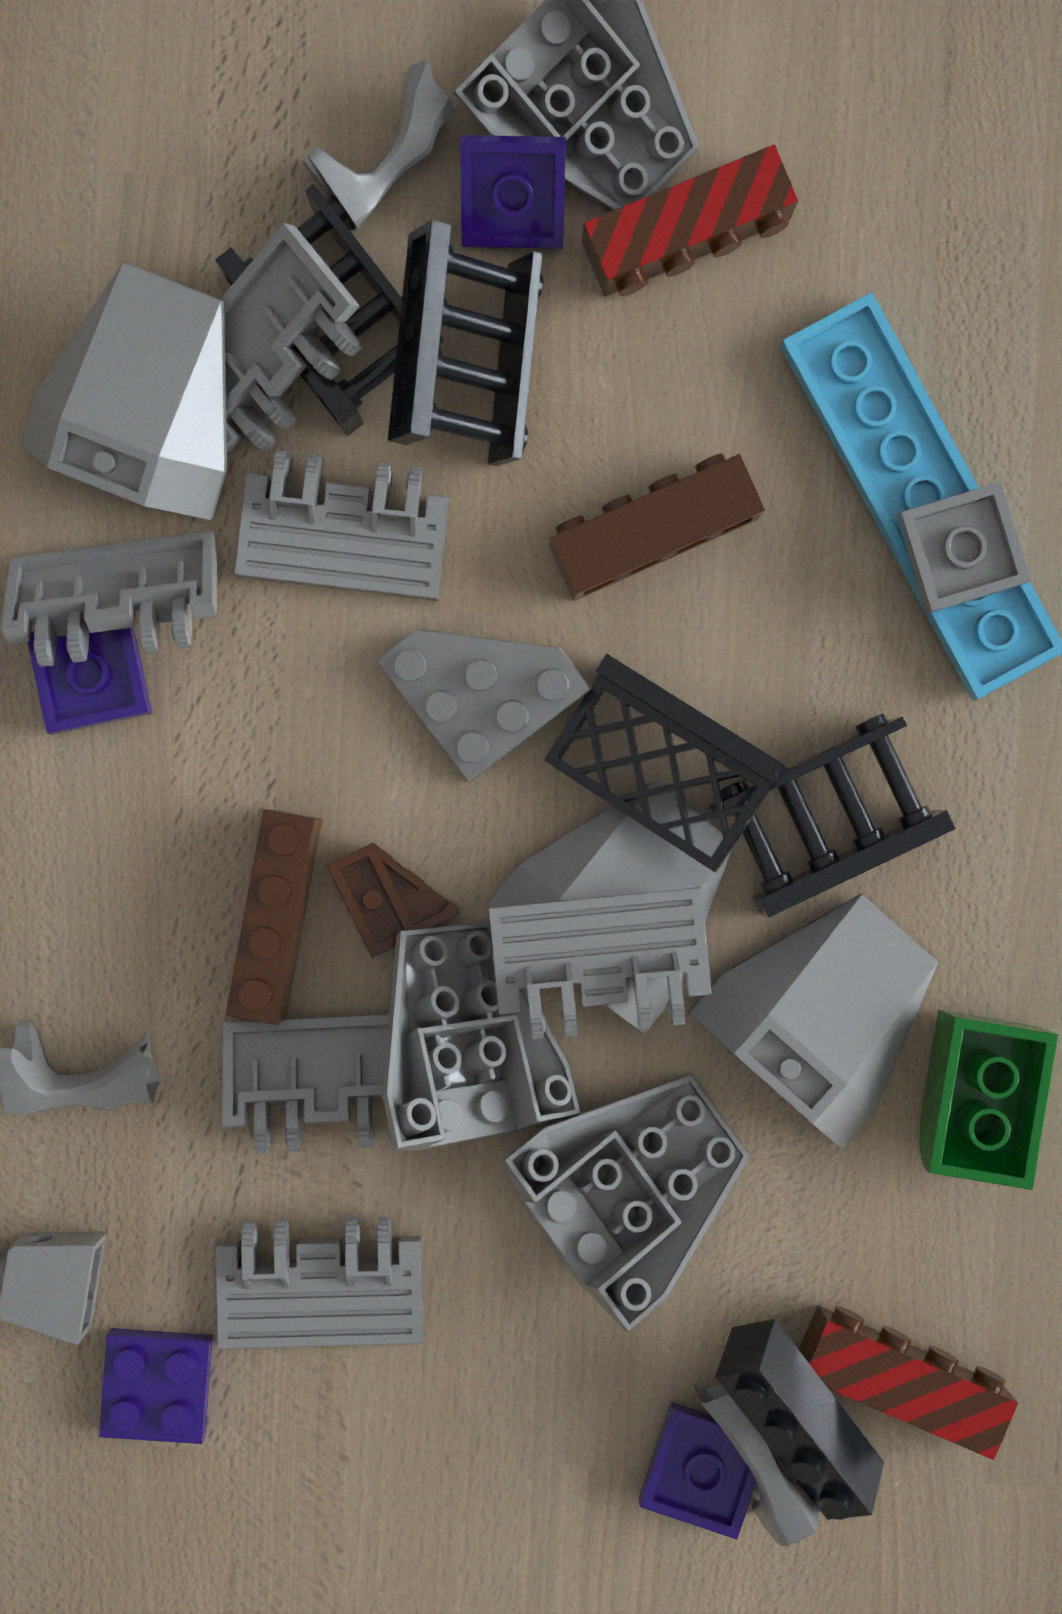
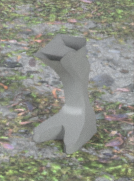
[302,59,457,230]
[0,1020,161,1114]
[693,1384,820,1546]

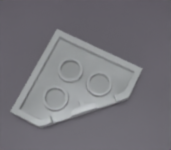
[377,629,592,782]

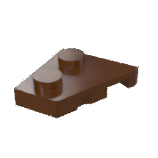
[326,843,460,958]

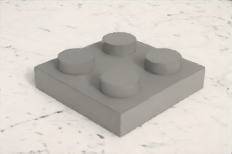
[896,482,1031,614]

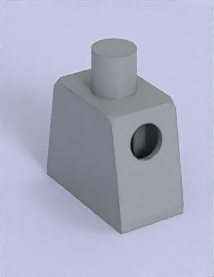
[0,1232,107,1345]

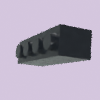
[715,1319,884,1520]

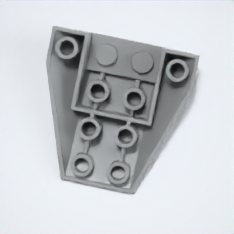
[453,0,700,211]
[21,262,227,520]
[487,779,734,1034]
[688,894,938,1149]
[382,922,581,1151]
[502,1075,750,1332]

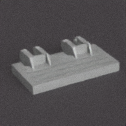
[220,223,362,452]
[234,450,450,601]
[1,531,217,667]
[489,887,712,1039]
[222,1014,393,1153]
[215,1217,424,1349]

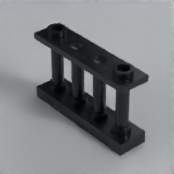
[215,184,444,436]
[388,219,543,466]
[709,713,956,918]

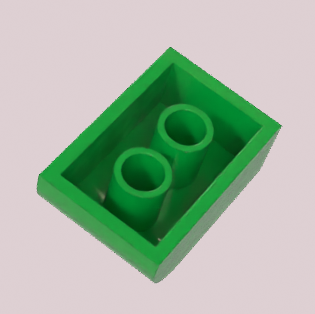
[919,1010,1059,1190]

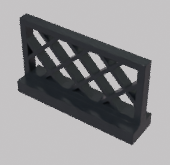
[544,654,787,873]

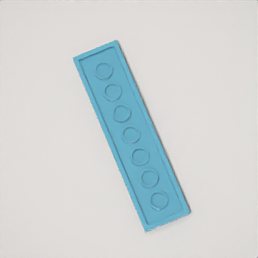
[779,292,1062,701]

